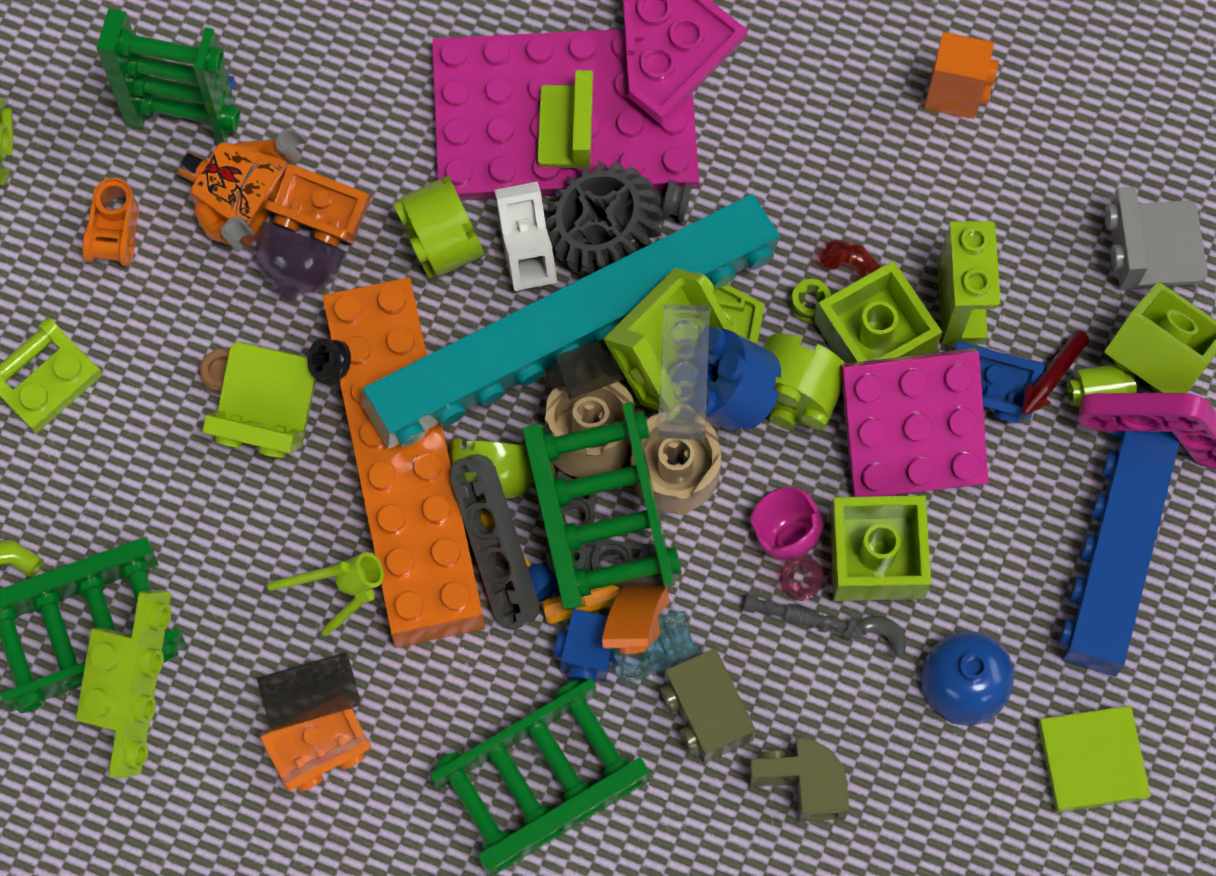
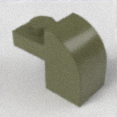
[748,738,849,822]

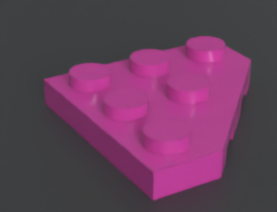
[623,0,748,124]

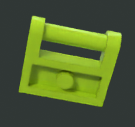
[0,317,103,434]

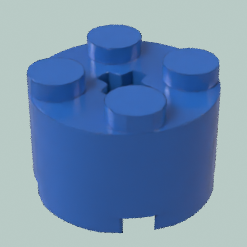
[672,326,781,432]

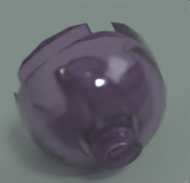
[255,221,346,299]

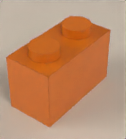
[924,32,999,119]

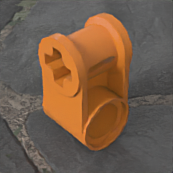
[83,178,139,267]

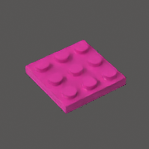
[841,348,989,497]

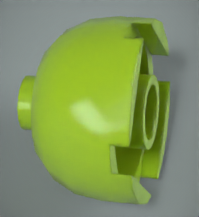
[449,439,534,502]

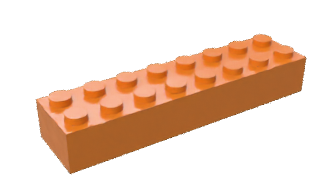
[322,277,485,648]

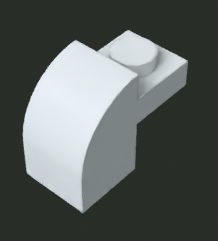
[494,181,558,291]

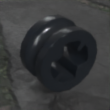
[307,338,351,381]

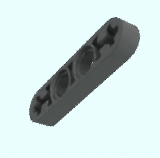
[450,454,539,630]

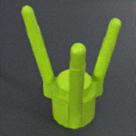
[267,552,384,636]

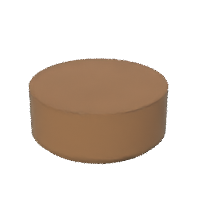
[200,349,230,396]

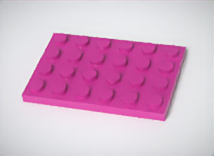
[432,29,699,201]

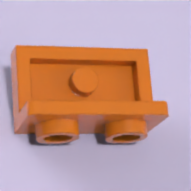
[264,163,372,247]
[259,691,372,792]

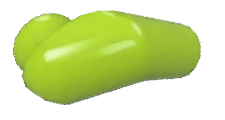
[0,539,44,578]

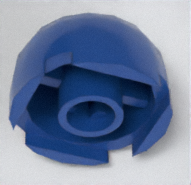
[920,631,1014,726]

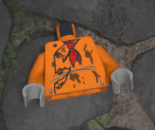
[178,128,307,252]

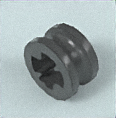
[663,179,692,222]

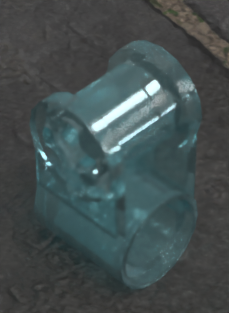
[611,611,703,682]

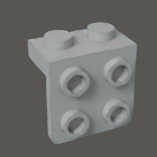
[1105,187,1208,289]

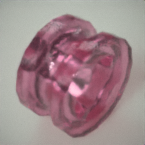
[781,556,823,601]

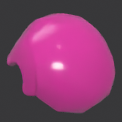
[750,486,823,560]

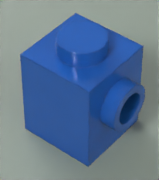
[554,609,614,684]

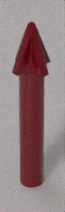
[1022,330,1089,416]

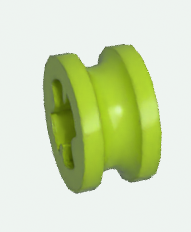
[790,279,831,323]

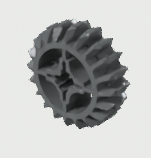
[545,161,664,276]

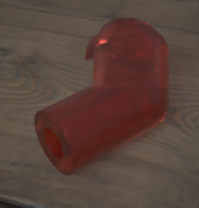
[819,239,881,278]

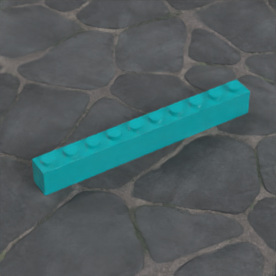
[361,193,780,449]

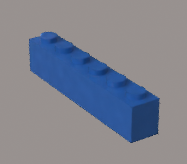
[1059,431,1180,677]

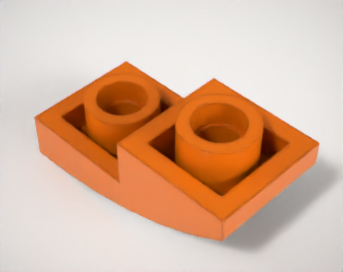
[602,585,670,654]

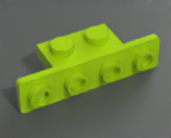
[76,590,171,779]

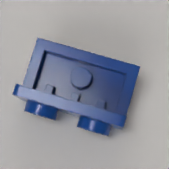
[955,340,1045,423]

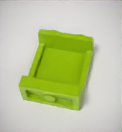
[937,221,1000,345]
[604,268,734,415]

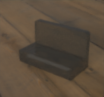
[257,652,361,731]

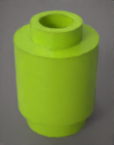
[1067,364,1137,410]

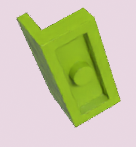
[538,70,593,169]

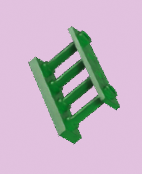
[96,8,241,145]
[522,402,682,610]
[0,536,188,713]
[430,678,650,876]

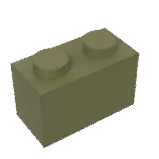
[660,648,756,764]

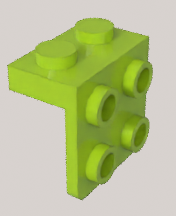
[202,341,316,458]

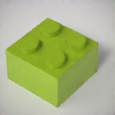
[814,261,942,363]
[1104,281,1216,393]
[829,496,931,601]

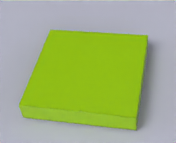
[1038,706,1151,813]

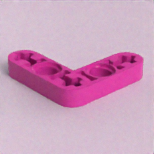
[1078,393,1216,469]

